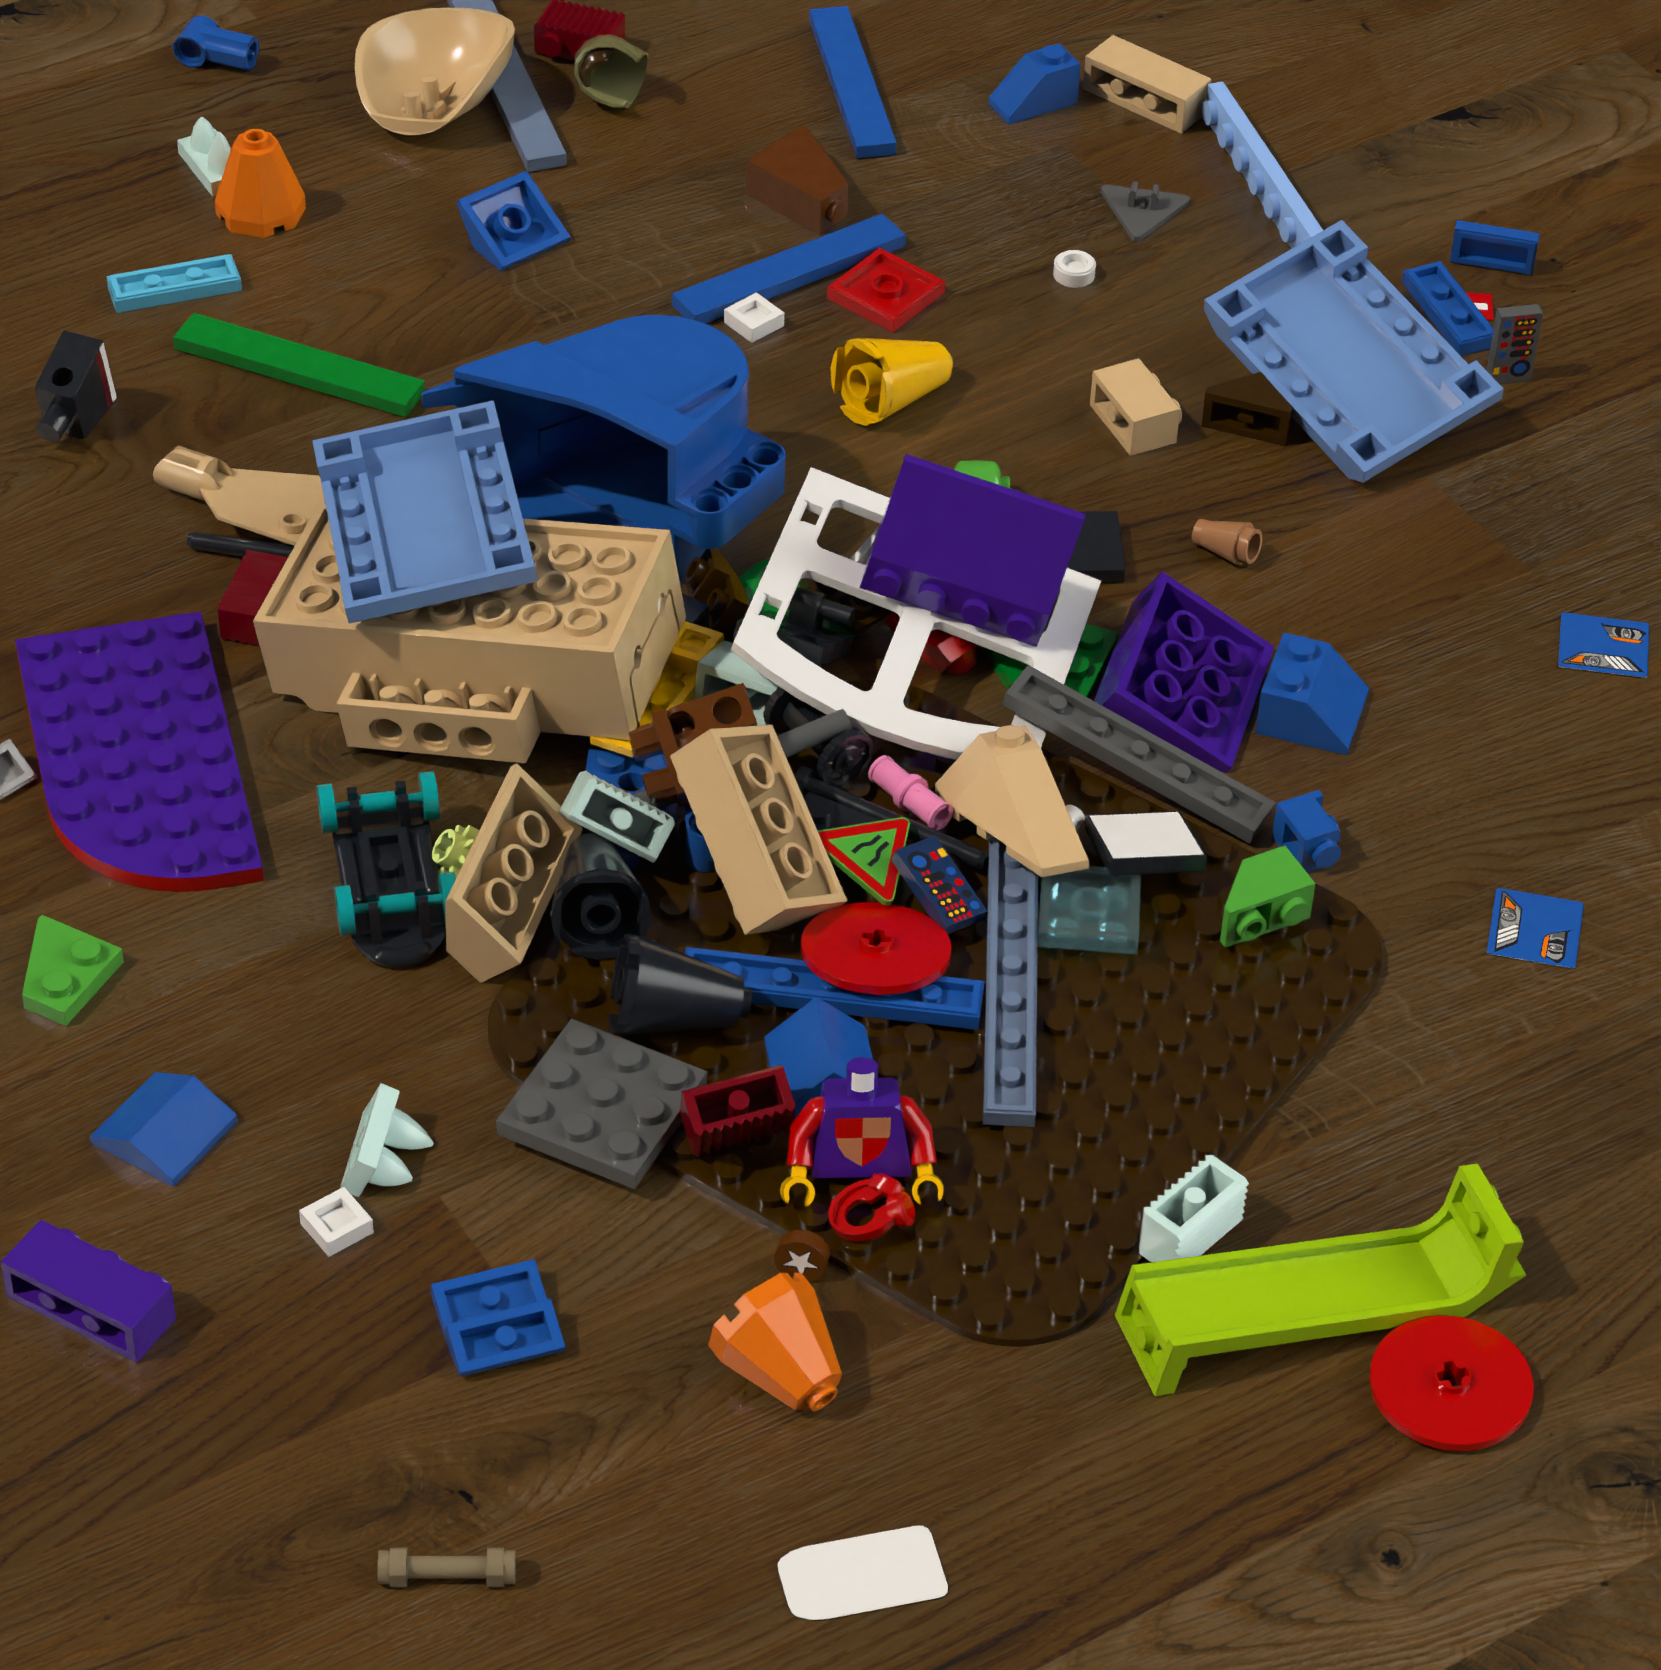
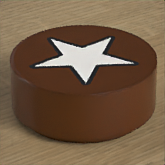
[774,1230,830,1282]

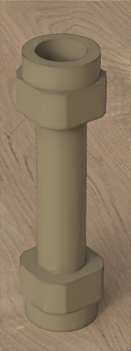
[378,1547,516,1587]

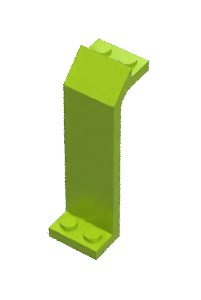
[1115,1164,1526,1396]

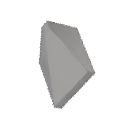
[0,739,37,801]

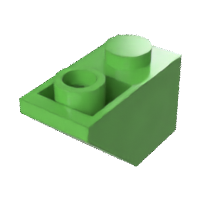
[1220,845,1316,948]

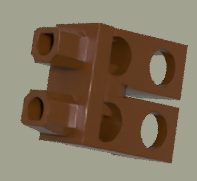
[628,683,757,807]

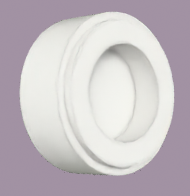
[1053,250,1096,288]

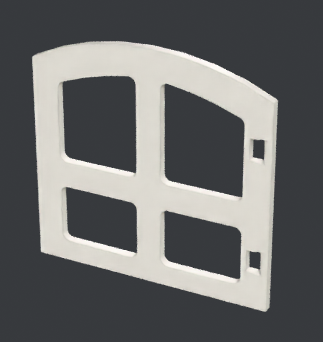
[731,467,1101,760]

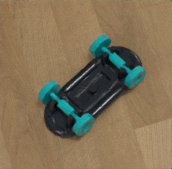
[317,771,456,968]

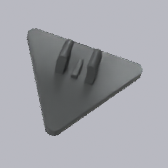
[1101,181,1190,242]

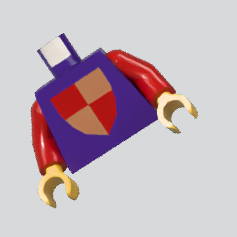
[780,1057,944,1206]

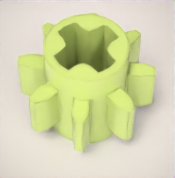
[432,825,480,878]

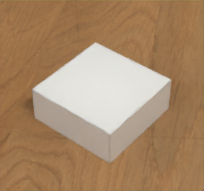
[724,292,784,343]
[299,1187,374,1257]

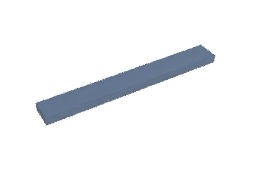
[446,0,567,172]
[983,837,1038,1127]

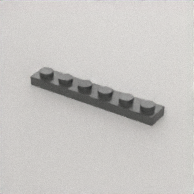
[1002,665,1276,844]

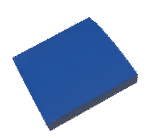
[430,1259,566,1377]

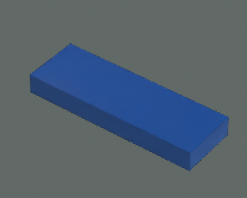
[1402,261,1493,356]

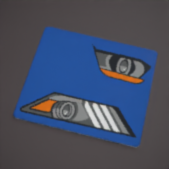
[1558,612,1649,678]
[1487,888,1584,968]

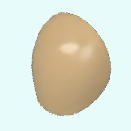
[355,7,515,135]

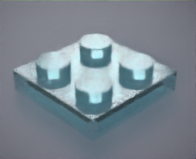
[1037,866,1141,954]

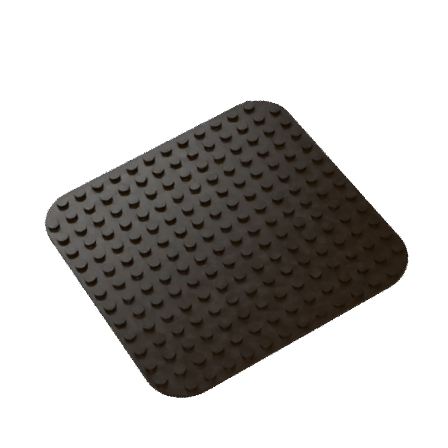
[487,680,1382,1347]

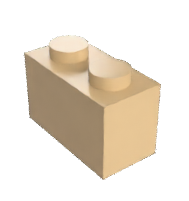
[1090,358,1182,456]

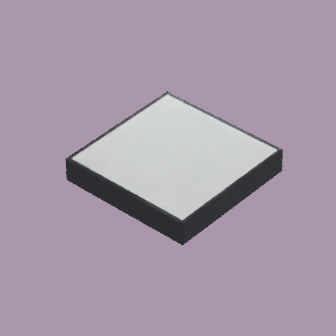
[1085,811,1207,876]

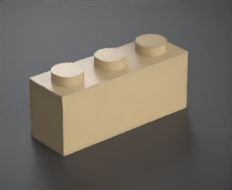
[1083,35,1212,134]

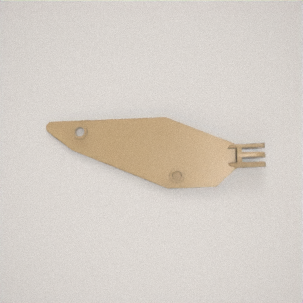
[153,445,325,546]

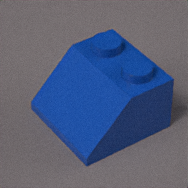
[1256,632,1369,755]

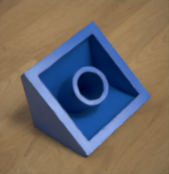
[764,997,873,1118]

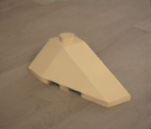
[935,725,1089,877]

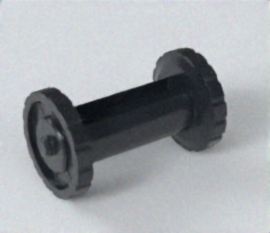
[763,687,874,787]

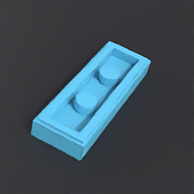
[106,254,242,313]

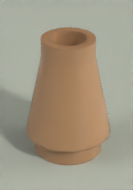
[1192,519,1262,566]

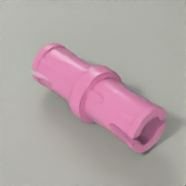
[868,755,954,831]

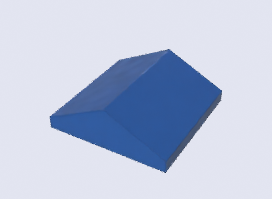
[456,170,571,271]
[90,1072,238,1187]

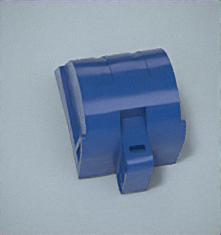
[421,315,786,582]

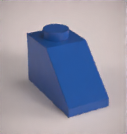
[988,43,1080,125]

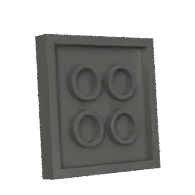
[496,1019,707,1189]

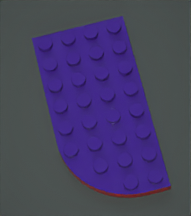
[15,611,264,892]

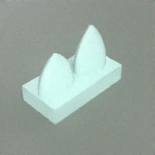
[177,117,231,197]
[340,1083,434,1198]

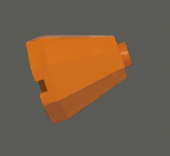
[215,129,306,238]
[708,1273,842,1411]

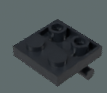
[733,586,856,666]

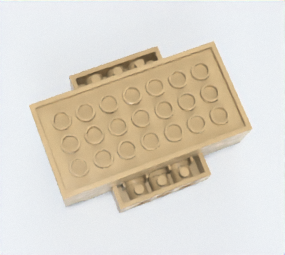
[253,502,686,763]

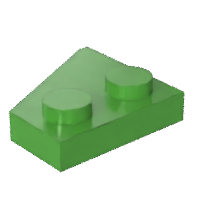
[22,915,124,1026]

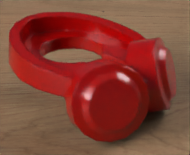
[828,1173,915,1242]

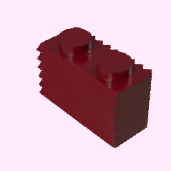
[534,0,625,61]
[218,550,288,647]
[680,1065,796,1157]

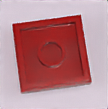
[827,248,946,333]

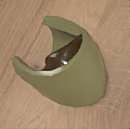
[575,34,648,109]

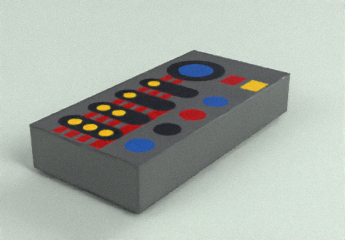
[1486,304,1543,384]

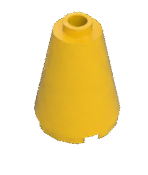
[830,338,953,426]

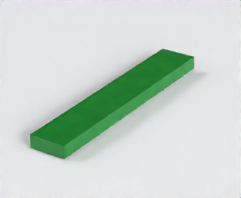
[173,313,425,417]

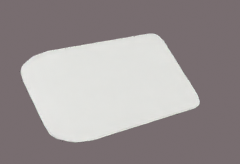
[778,1526,948,1620]

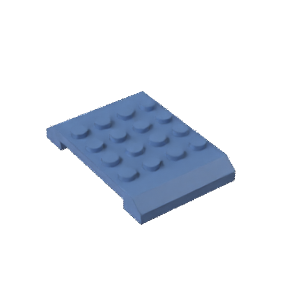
[1204,220,1504,483]
[312,400,538,624]

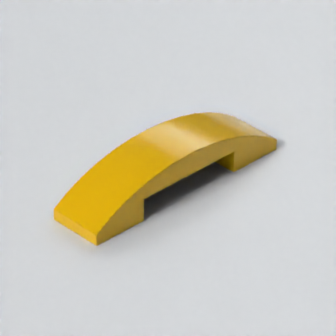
[590,621,724,758]

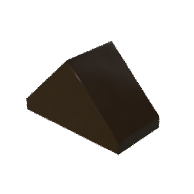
[1201,372,1292,446]

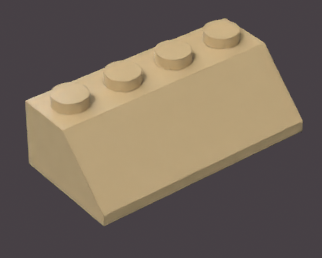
[670,725,847,935]
[445,764,583,983]

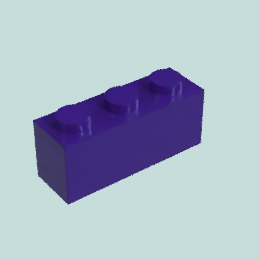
[1,1220,176,1363]

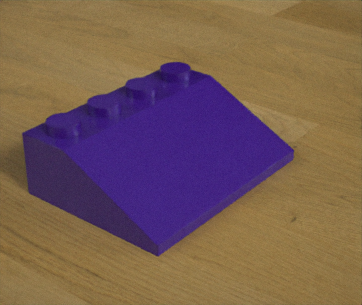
[859,454,1086,647]
[1094,571,1274,773]

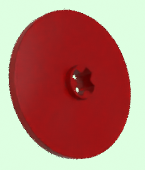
[801,902,951,995]
[1369,1315,1534,1451]

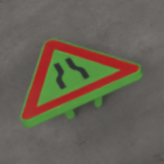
[818,817,910,906]

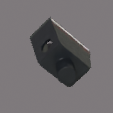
[35,330,117,442]

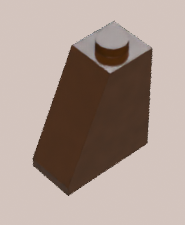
[746,125,849,235]

